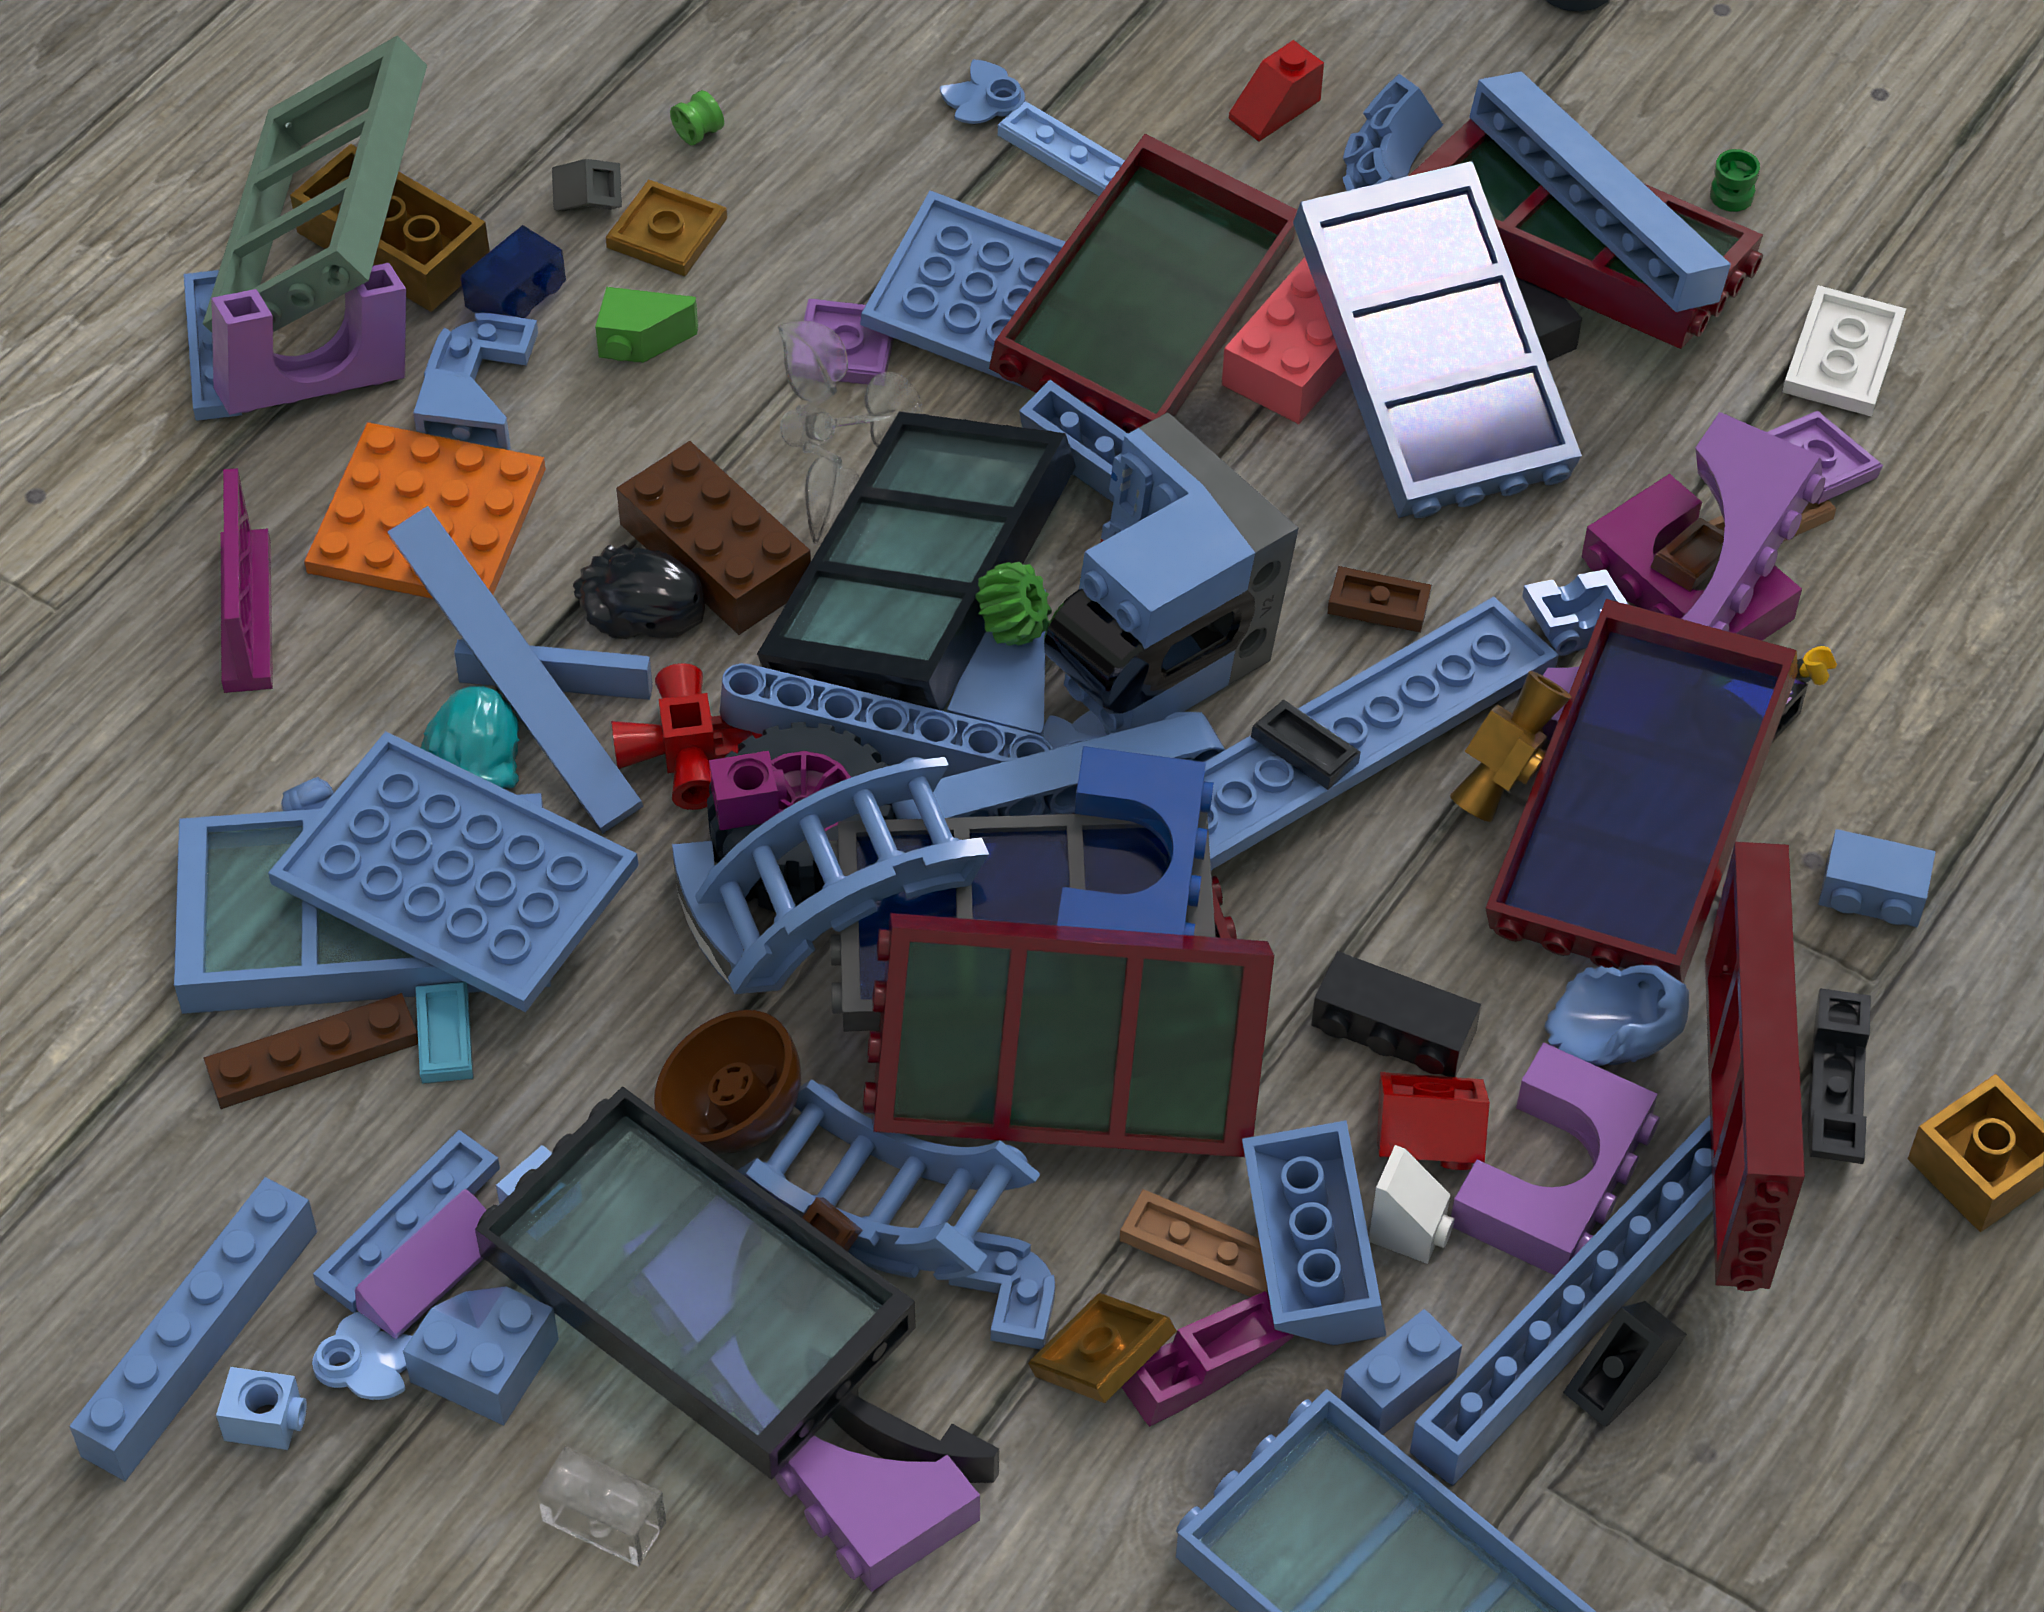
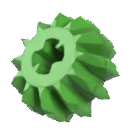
[976,562,1052,646]

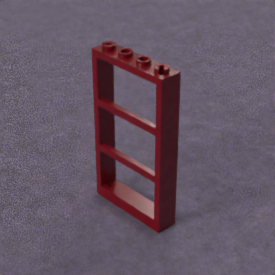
[1705,841,1805,1291]

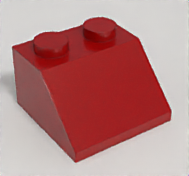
[1377,1072,1490,1170]

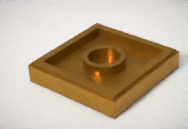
[606,179,727,277]
[1028,1293,1177,1403]

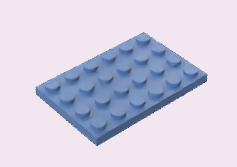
[268,731,638,1012]

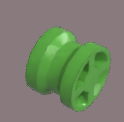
[670,90,724,145]

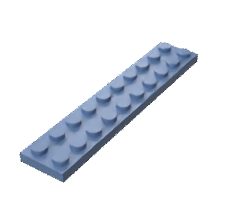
[1149,596,1559,870]

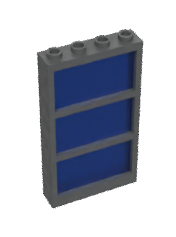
[829,812,1220,1032]

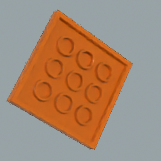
[304,422,546,599]

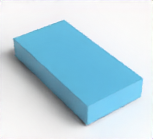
[415,982,474,1084]

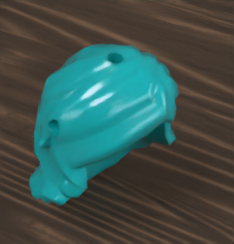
[420,686,520,789]

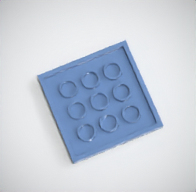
[860,191,1095,390]

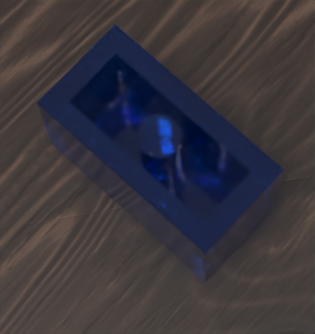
[461,225,566,318]

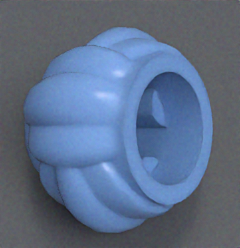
[281,777,334,811]

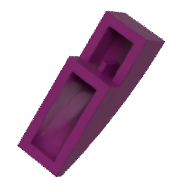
[1121,1291,1294,1427]

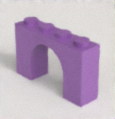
[211,263,406,415]
[1451,1042,1660,1276]

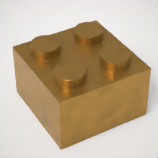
[1908,1074,2044,1233]

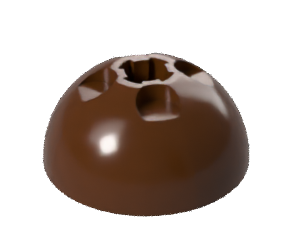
[654,1010,801,1154]

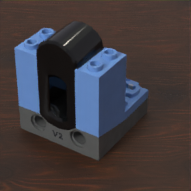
[1044,412,1299,733]

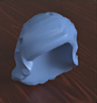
[1545,965,1689,1066]

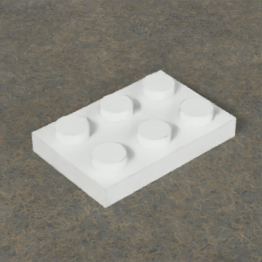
[1782,285,1906,417]

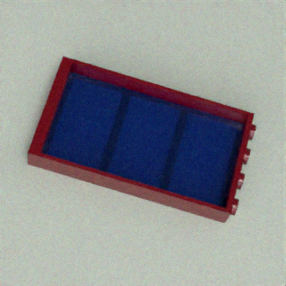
[1485,599,1798,983]

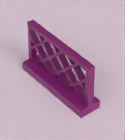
[220,468,273,693]

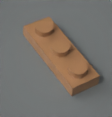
[1120,1189,1269,1297]

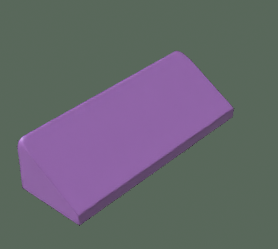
[355,1189,486,1339]

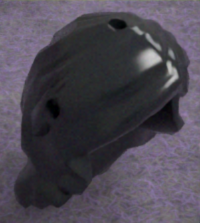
[573,544,705,639]

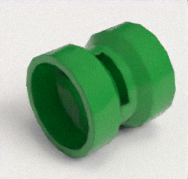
[1710,149,1760,212]

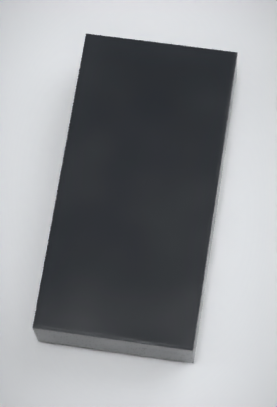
[1251,699,1361,790]

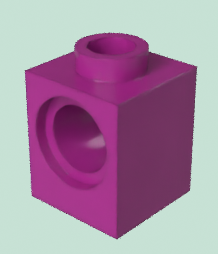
[709,751,787,830]

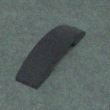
[1808,988,1871,1164]
[805,1349,999,1483]

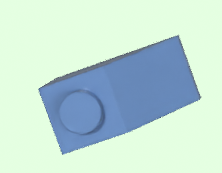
[413,372,511,450]

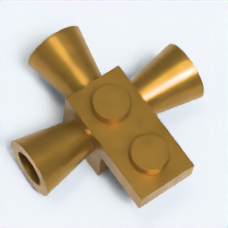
[1450,671,1571,822]

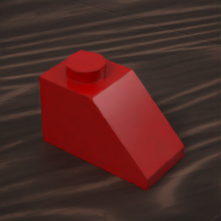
[1229,40,1324,142]

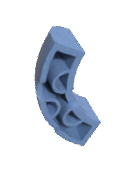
[1343,74,1443,224]

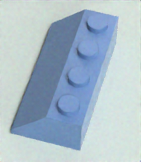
[1242,1120,1386,1345]

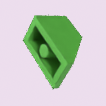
[595,287,698,363]

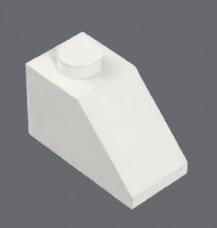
[1369,1145,1455,1264]

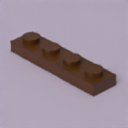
[203,993,418,1109]

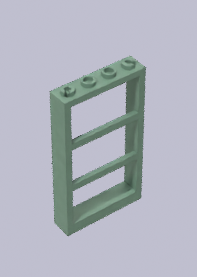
[203,35,427,332]

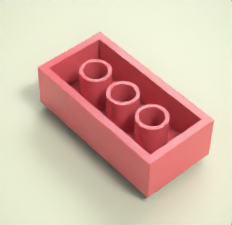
[1222,240,1399,424]

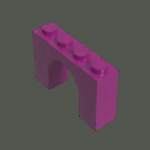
[1581,474,1802,641]

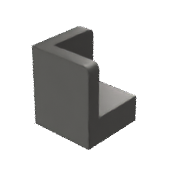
[552,159,622,211]

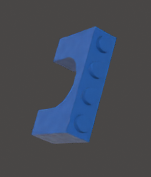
[1054,746,1214,972]

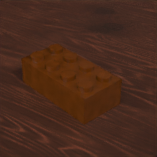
[616,441,811,635]

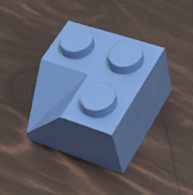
[403,1286,559,1426]

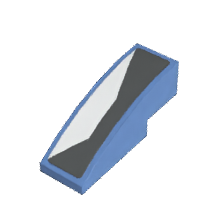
[672,841,743,986]

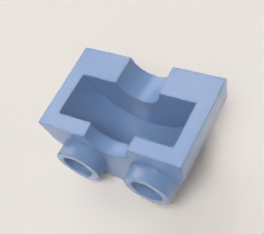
[1522,569,1628,656]

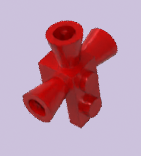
[611,663,762,810]

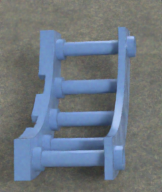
[695,757,989,994]
[737,1079,1040,1280]

